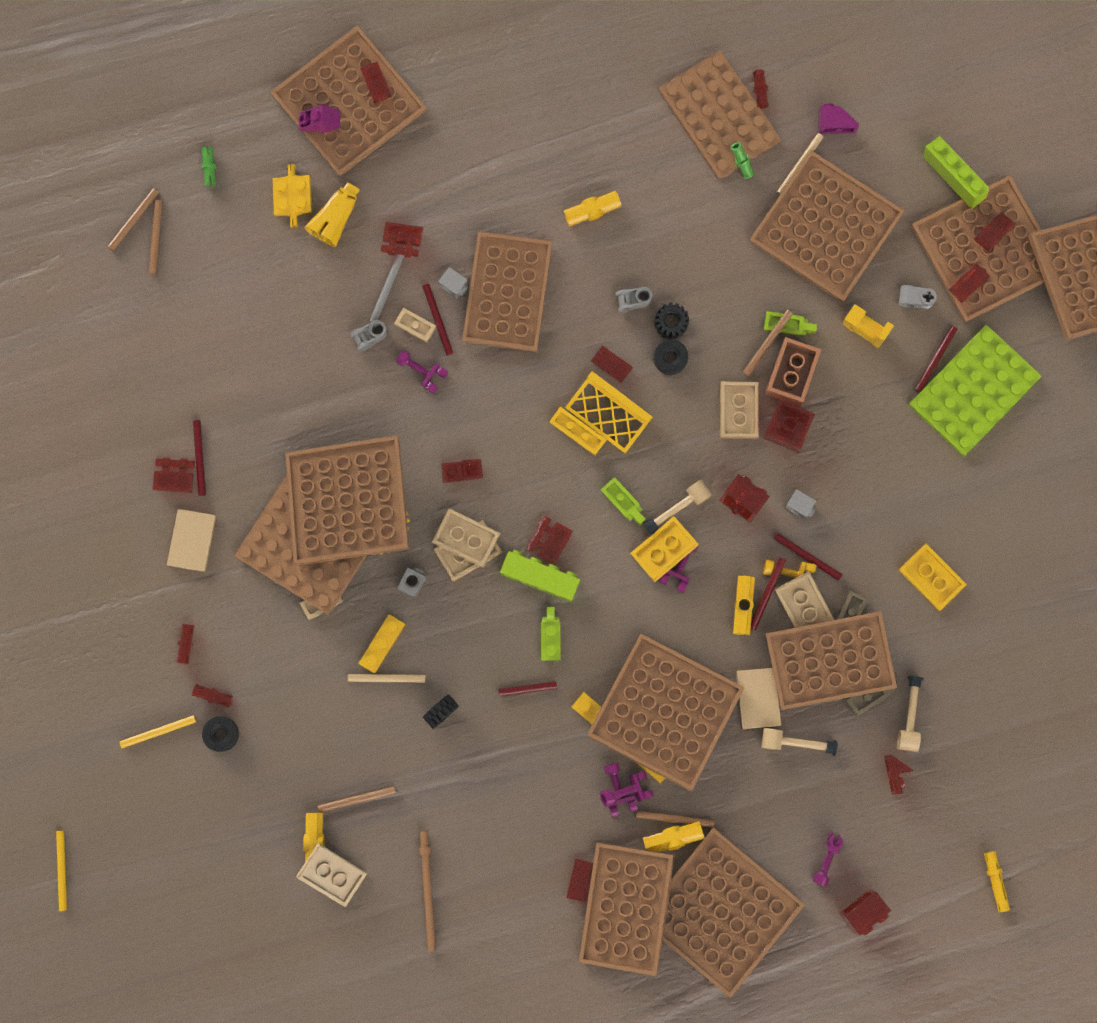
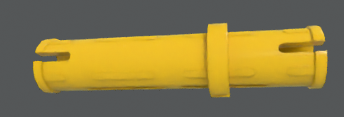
[984,851,1011,912]

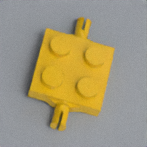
[273,164,312,228]

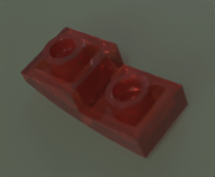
[974,212,1015,251]
[441,459,483,483]

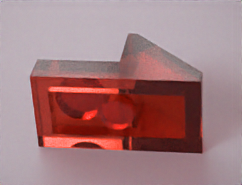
[884,755,914,795]

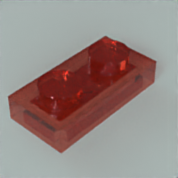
[360,61,392,104]
[949,263,990,303]
[591,345,633,384]
[566,858,593,902]

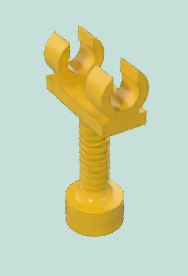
[763,559,817,578]

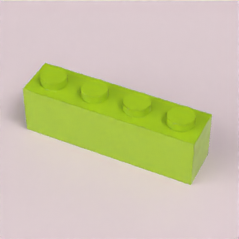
[923,136,989,209]
[500,550,580,603]

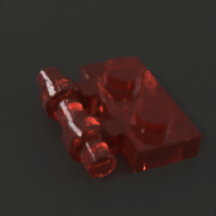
[381,222,423,258]
[153,457,195,493]
[526,516,573,565]

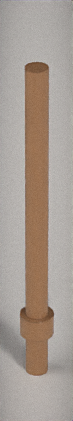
[419,831,436,952]

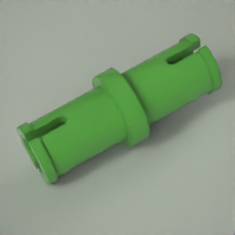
[730,142,754,179]
[201,147,217,187]

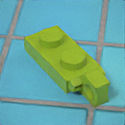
[763,311,817,337]
[600,477,646,526]
[541,607,561,661]

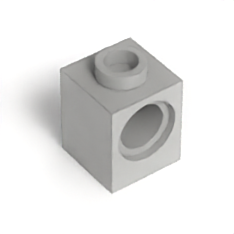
[438,267,469,299]
[785,489,817,520]
[397,567,426,599]

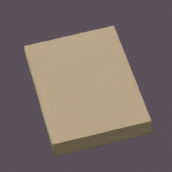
[720,381,759,439]
[432,508,501,568]
[167,509,217,572]
[434,520,503,582]
[775,571,834,628]
[736,668,781,729]
[296,843,367,907]

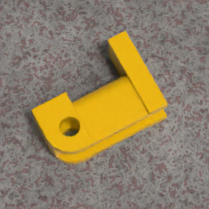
[842,304,894,348]

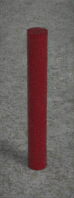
[499,681,557,697]

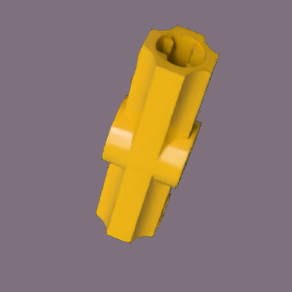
[563,191,621,227]
[733,576,755,635]
[303,813,325,862]
[643,821,704,853]

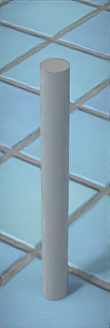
[369,253,404,323]

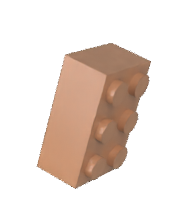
[764,337,821,407]

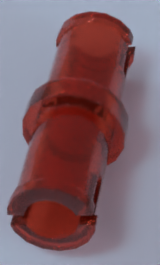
[753,69,769,109]
[176,624,195,664]
[192,684,233,708]

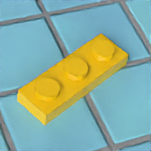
[549,407,606,456]
[358,614,406,674]

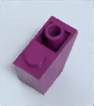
[298,104,341,133]

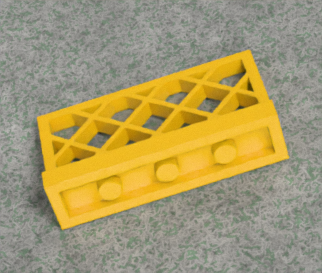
[565,371,653,454]

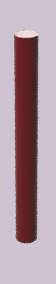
[422,284,454,356]
[914,326,958,393]
[193,420,206,496]
[774,533,843,581]
[750,557,786,631]

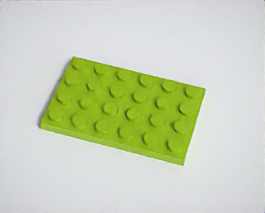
[908,325,1042,457]

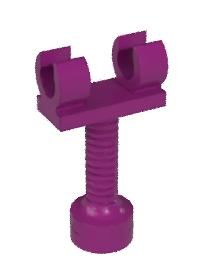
[396,350,448,394]
[659,545,699,593]
[603,762,638,818]
[600,770,654,807]
[813,832,843,886]

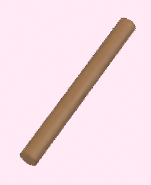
[107,188,159,251]
[149,200,162,274]
[743,310,793,376]
[318,786,396,813]
[636,811,714,828]

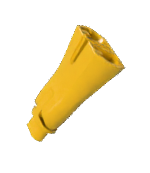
[304,182,360,247]

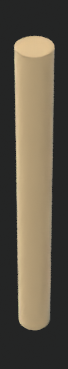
[776,133,824,196]
[347,674,426,683]

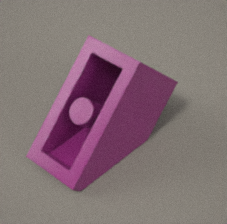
[818,103,859,134]

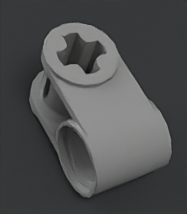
[898,285,937,309]
[615,287,652,312]
[350,320,388,352]

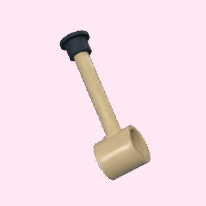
[643,480,712,535]
[897,676,924,752]
[761,728,838,756]

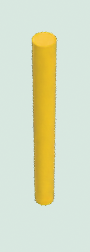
[120,715,197,749]
[56,831,67,911]

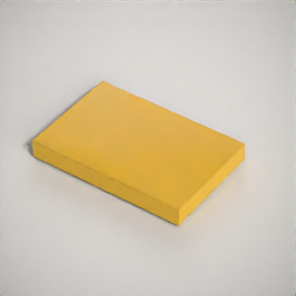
[630,516,699,582]
[898,543,967,612]

